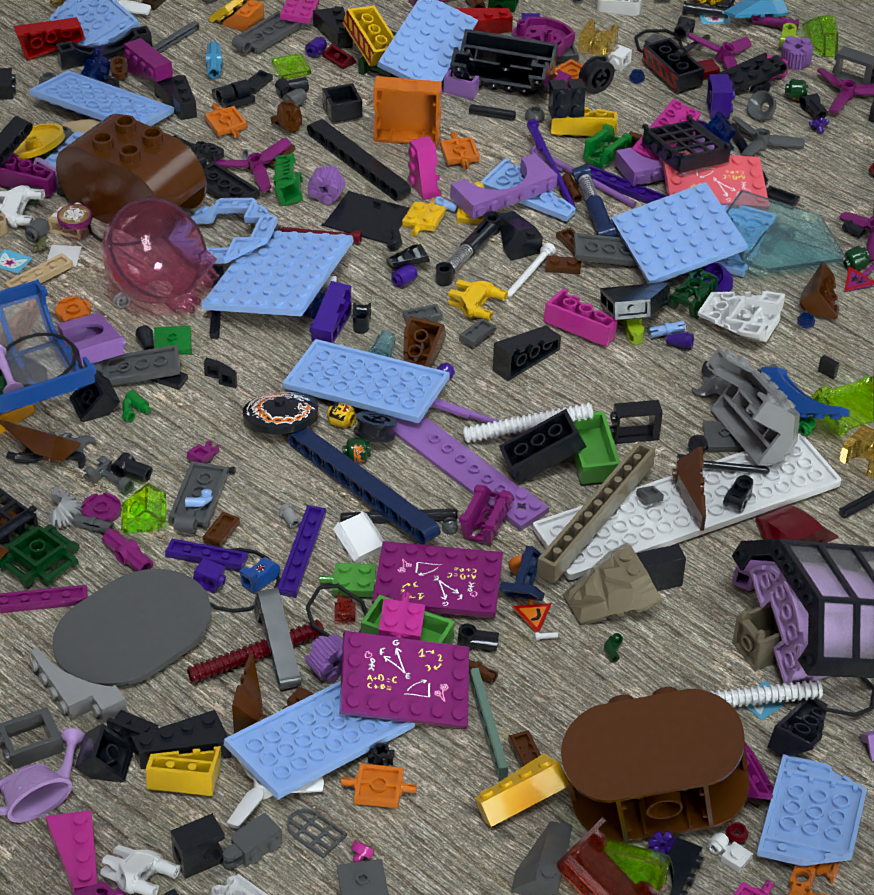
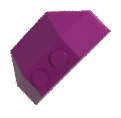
[745,742,773,800]

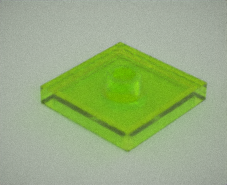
[271,53,311,79]

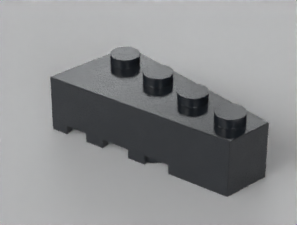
[492,325,561,382]

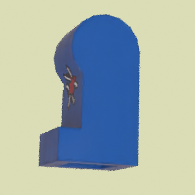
[239,557,280,594]

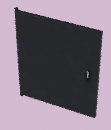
[322,191,410,244]

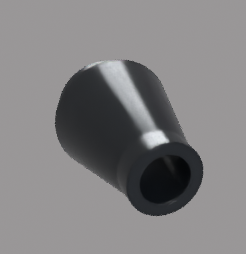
[135,325,154,350]

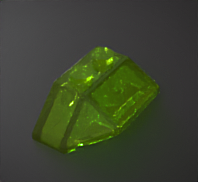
[802,15,838,57]

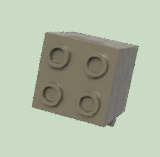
[732,606,782,672]

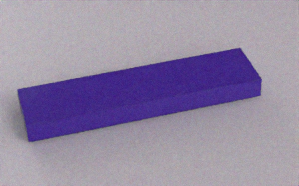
[165,538,248,571]

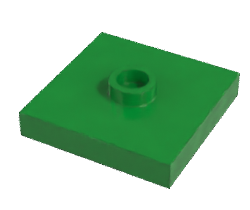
[154,325,192,355]

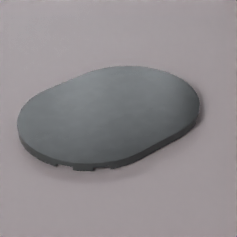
[52,569,212,687]

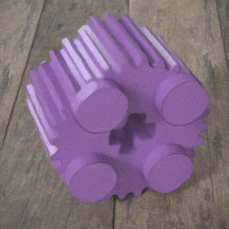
[780,36,814,71]
[307,165,346,205]
[304,633,343,683]

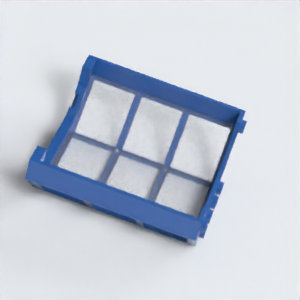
[0,279,97,415]

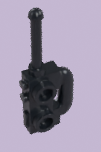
[173,135,224,161]

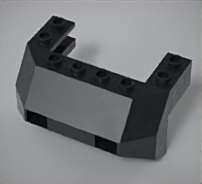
[450,29,558,95]

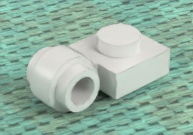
[708,832,753,873]

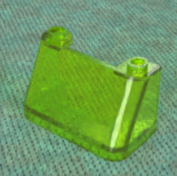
[811,375,874,435]

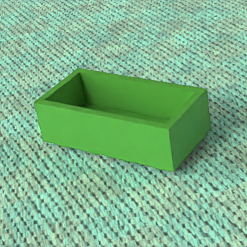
[573,411,620,484]
[361,595,455,644]

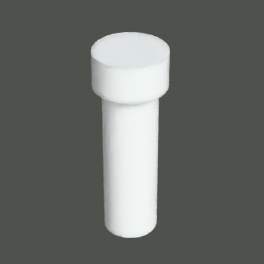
[534,632,558,641]

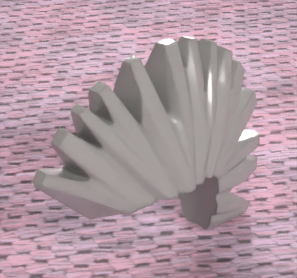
[49,486,82,528]

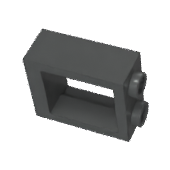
[832,46,874,85]
[0,707,64,769]

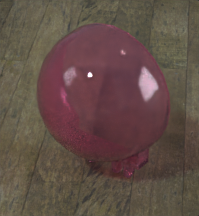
[101,197,219,313]

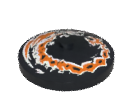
[243,392,319,434]

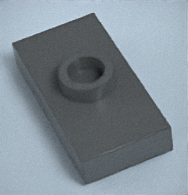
[403,304,443,323]
[459,318,496,348]

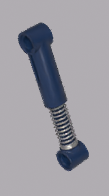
[572,163,618,237]

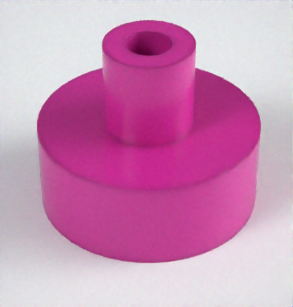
[351,840,375,862]

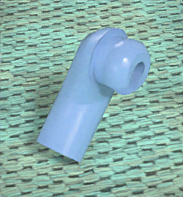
[434,197,458,213]
[185,489,213,507]

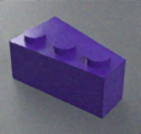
[309,281,352,343]

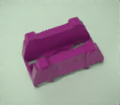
[459,484,515,545]

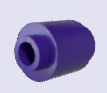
[305,37,327,58]
[391,265,418,288]

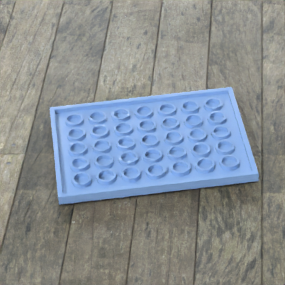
[201,231,354,316]

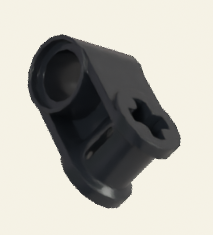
[353,302,371,334]
[723,475,754,513]

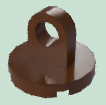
[270,100,302,133]

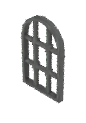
[287,809,347,858]

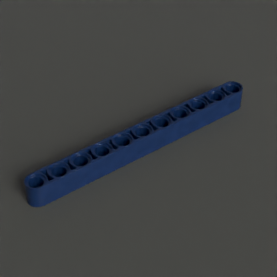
[288,427,441,544]

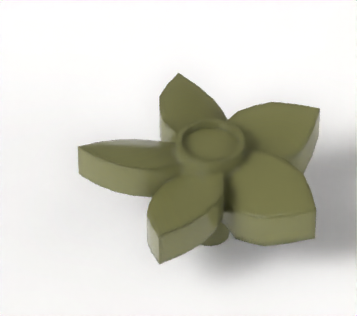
[31,236,49,253]

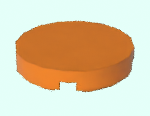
[55,296,91,322]

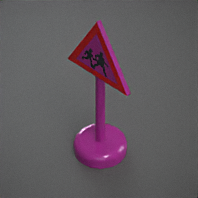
[844,263,874,292]

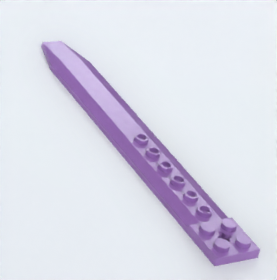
[360,408,549,531]

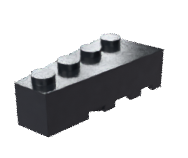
[132,710,231,769]

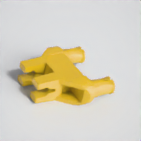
[448,279,508,322]

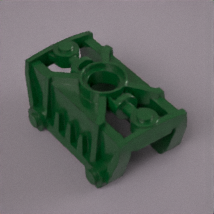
[668,268,718,319]

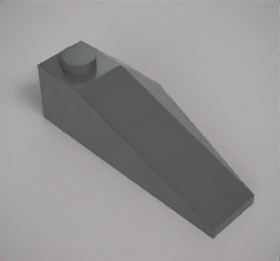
[511,821,573,895]

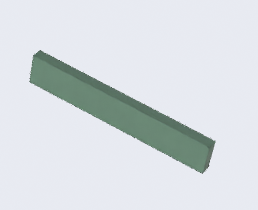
[470,668,508,781]

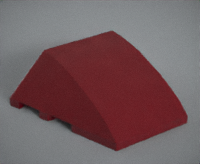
[755,505,838,543]

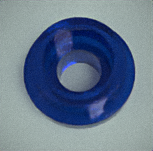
[629,69,645,83]
[797,312,815,329]

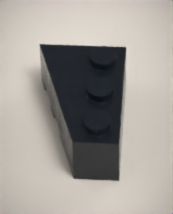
[313,6,353,49]
[154,75,197,120]

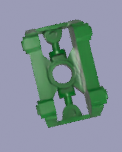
[583,123,632,169]
[273,153,303,206]

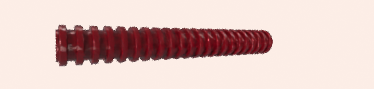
[187,620,324,684]

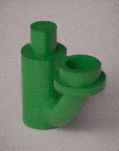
[122,390,152,422]
[798,416,816,436]

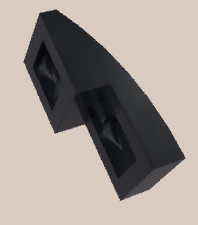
[204,357,237,389]

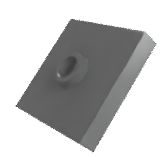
[702,421,745,452]
[337,859,389,895]

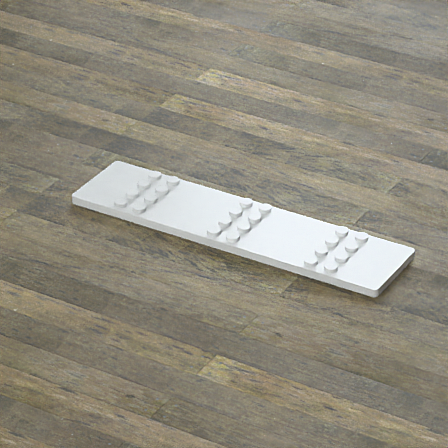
[533,433,841,580]

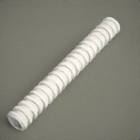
[463,402,594,443]
[710,680,823,708]

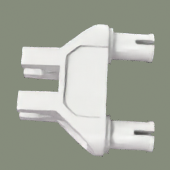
[0,185,45,228]
[100,845,181,895]

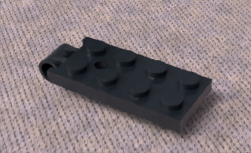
[707,52,787,94]
[196,154,260,199]

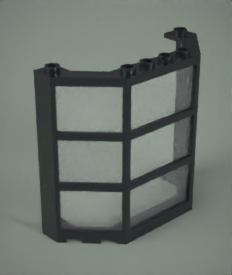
[732,539,874,678]

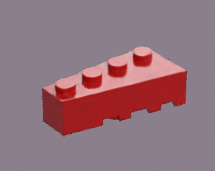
[455,8,513,34]

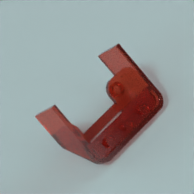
[557,817,669,895]

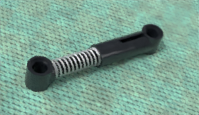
[435,211,501,286]

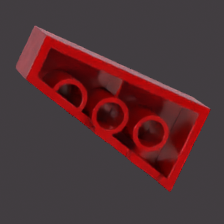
[13,17,86,61]

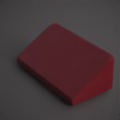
[322,44,356,69]

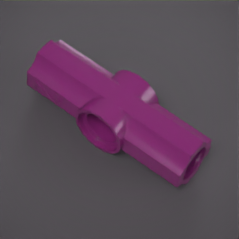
[102,528,153,571]

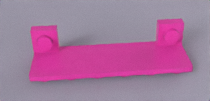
[632,99,701,161]

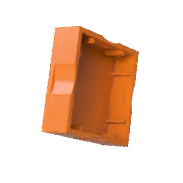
[374,76,442,147]

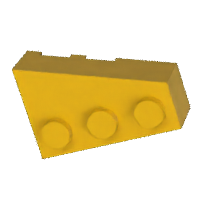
[146,746,221,796]

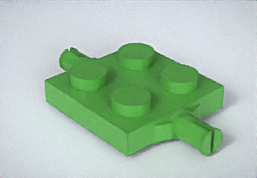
[319,563,377,597]

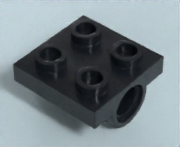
[212,79,255,108]

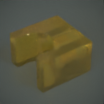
[578,19,619,57]
[839,424,874,479]

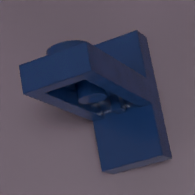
[499,546,545,601]

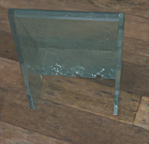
[726,190,846,272]

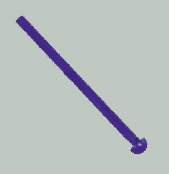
[527,119,576,208]

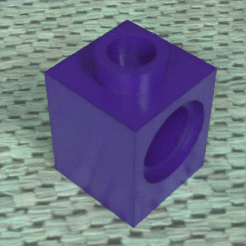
[193,558,226,593]

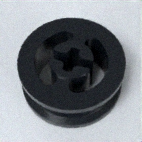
[578,56,615,94]
[353,412,397,442]

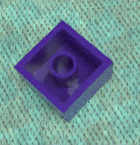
[706,74,735,120]

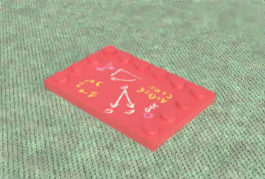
[662,152,769,210]

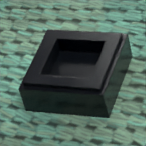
[818,355,839,379]

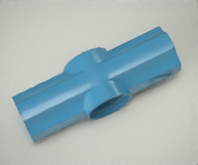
[206,41,222,80]

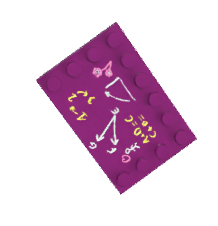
[372,541,503,618]
[339,631,469,729]

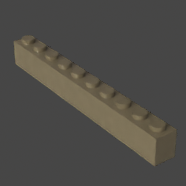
[537,441,655,583]

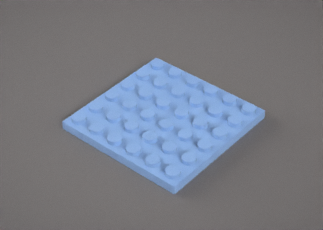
[611,182,748,284]

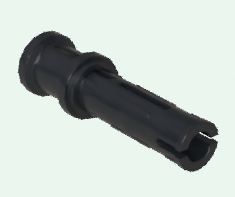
[682,1,729,18]

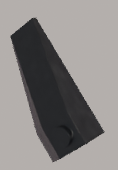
[500,211,543,261]
[767,698,828,757]

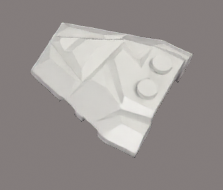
[698,291,785,342]

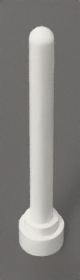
[507,242,556,297]

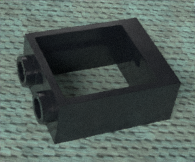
[609,400,663,444]

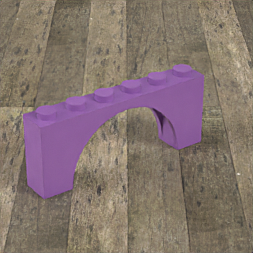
[615,135,714,186]
[450,153,558,219]

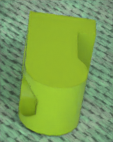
[622,318,644,345]

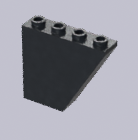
[600,282,670,320]

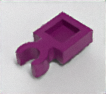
[186,440,220,463]

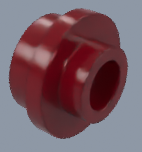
[726,822,748,844]

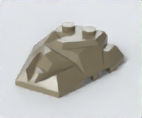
[563,543,662,625]

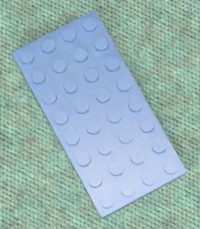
[377,0,478,81]
[30,70,174,126]
[283,339,450,423]
[224,681,415,800]

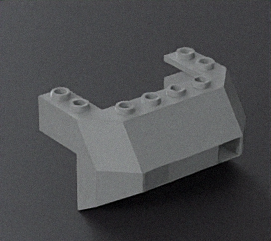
[706,347,800,465]

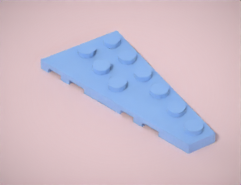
[481,157,576,222]

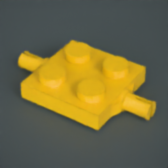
[402,198,446,237]

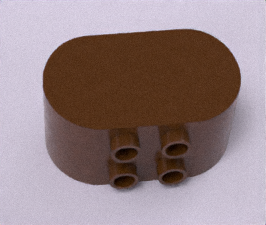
[56,114,207,241]
[561,687,750,844]

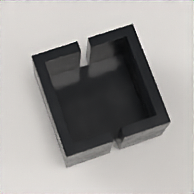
[548,78,586,119]
[322,83,363,122]

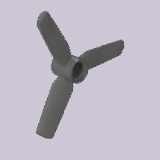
[732,116,805,156]

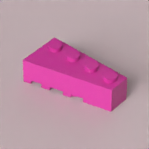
[543,288,618,347]
[45,810,98,894]

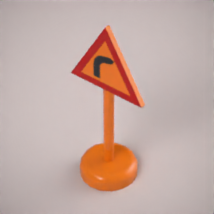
[508,554,552,632]

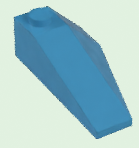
[724,0,789,18]

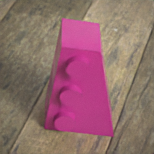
[408,136,442,200]

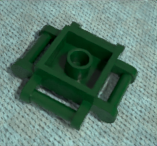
[0,524,80,587]

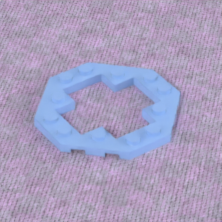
[169,198,278,265]

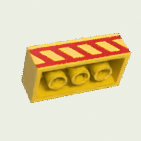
[343,5,394,66]

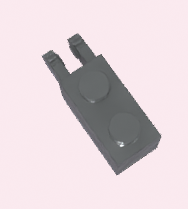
[222,813,282,870]

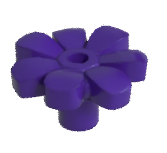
[808,118,830,134]
[648,831,676,859]

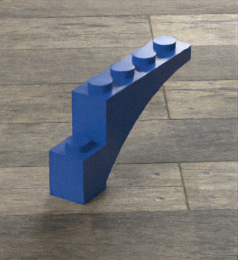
[761,367,849,420]

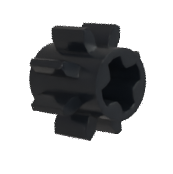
[368,743,395,766]

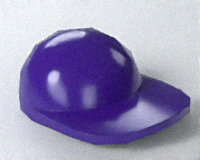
[704,263,733,292]

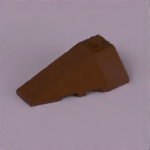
[799,262,839,319]
[403,316,446,368]
[0,420,81,463]
[672,447,706,531]
[232,654,267,733]

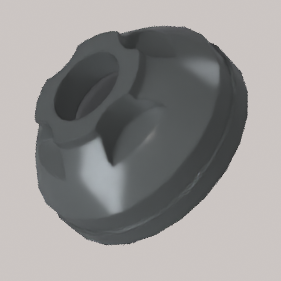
[747,91,776,120]

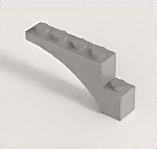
[29,648,127,723]

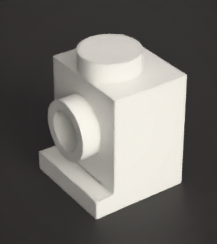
[610,45,632,71]

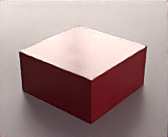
[698,59,720,81]

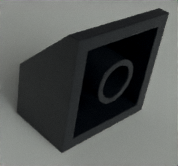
[69,373,120,422]
[75,724,133,783]

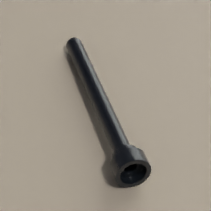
[676,454,770,474]

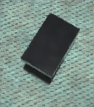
[170,813,225,879]

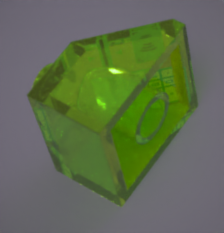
[121,482,166,533]

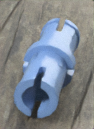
[648,320,686,339]

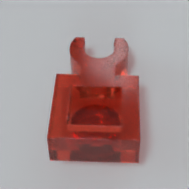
[334,594,355,622]

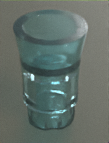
[368,330,396,358]

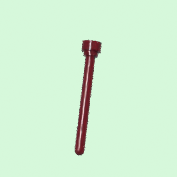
[281,227,362,245]

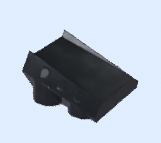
[386,243,430,267]

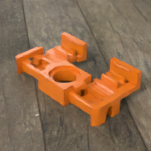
[788,861,839,895]

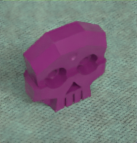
[511,17,575,58]

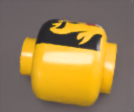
[327,402,356,429]

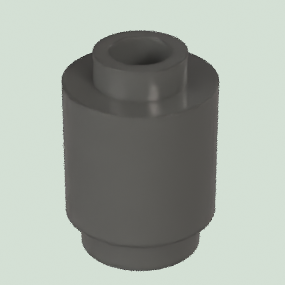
[283,88,307,107]
[25,217,50,242]

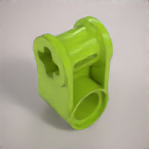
[779,23,797,48]

